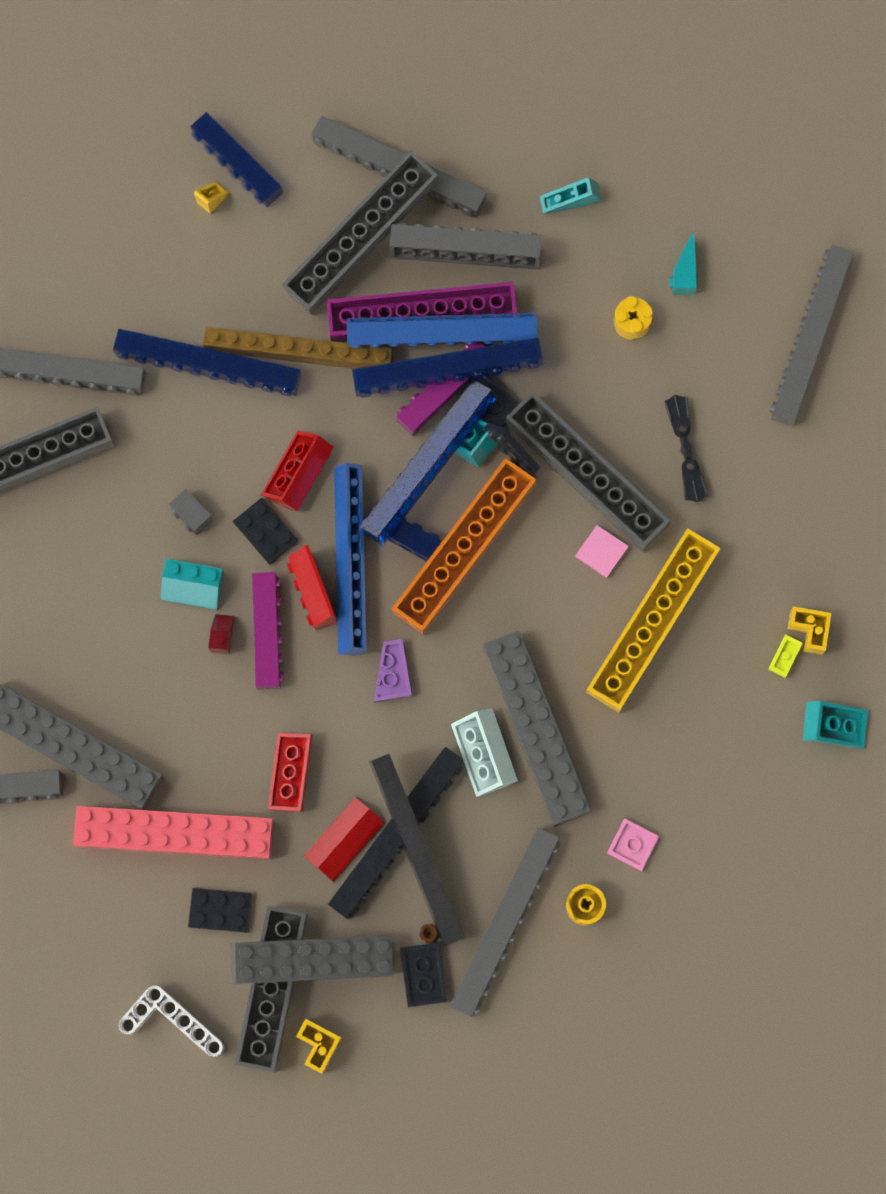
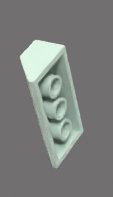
[451,708,518,797]

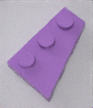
[373,639,412,703]

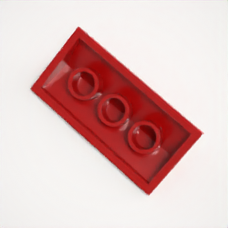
[267,733,313,812]
[304,797,384,882]

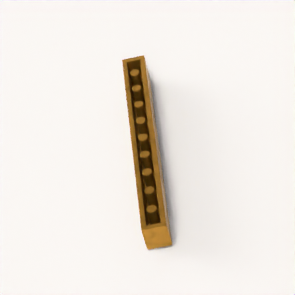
[203,327,392,373]

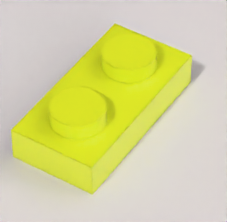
[768,634,802,678]

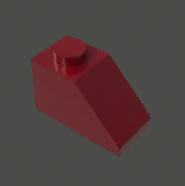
[208,614,234,654]

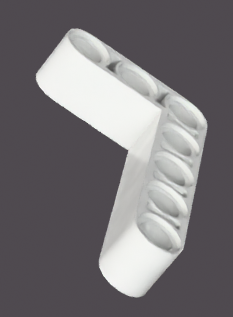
[119,986,225,1057]

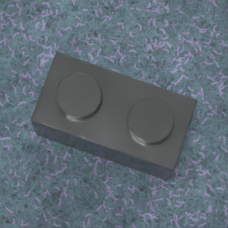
[169,489,213,535]

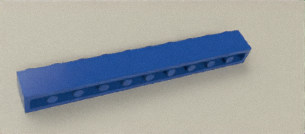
[347,313,537,348]
[334,463,367,656]

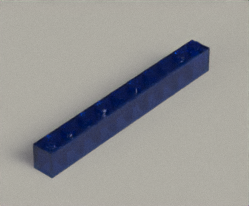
[113,329,302,397]
[352,338,543,398]
[360,380,496,546]

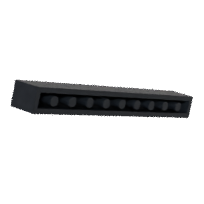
[328,747,465,920]
[369,754,464,946]

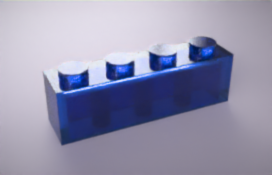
[364,503,441,562]

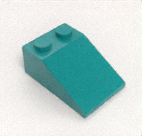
[430,406,497,468]
[803,701,868,749]

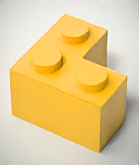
[787,606,832,655]
[296,1019,342,1074]

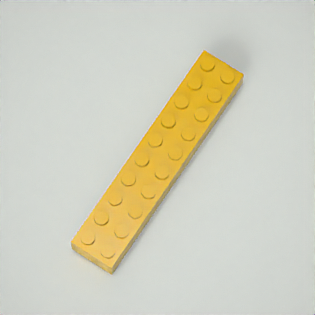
[586,528,720,713]

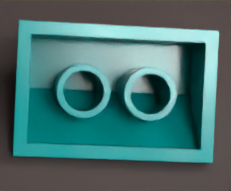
[161,559,225,610]

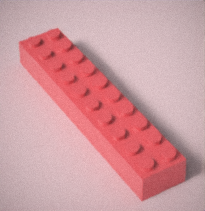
[73,806,274,860]

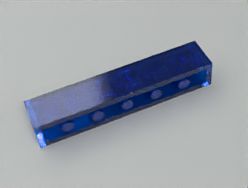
[190,112,283,207]

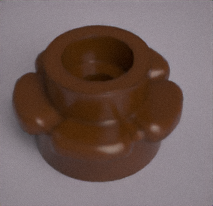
[419,924,439,943]

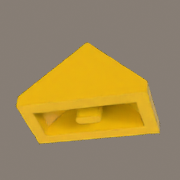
[194,181,229,214]

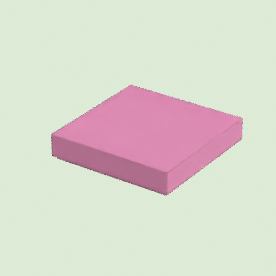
[575,525,629,578]
[607,818,659,872]

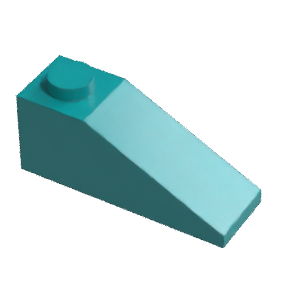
[540,177,602,214]
[669,235,697,294]

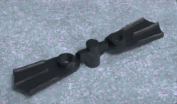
[664,395,708,503]

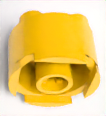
[614,296,652,340]
[566,884,606,926]

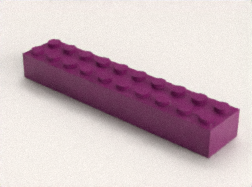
[327,282,517,342]

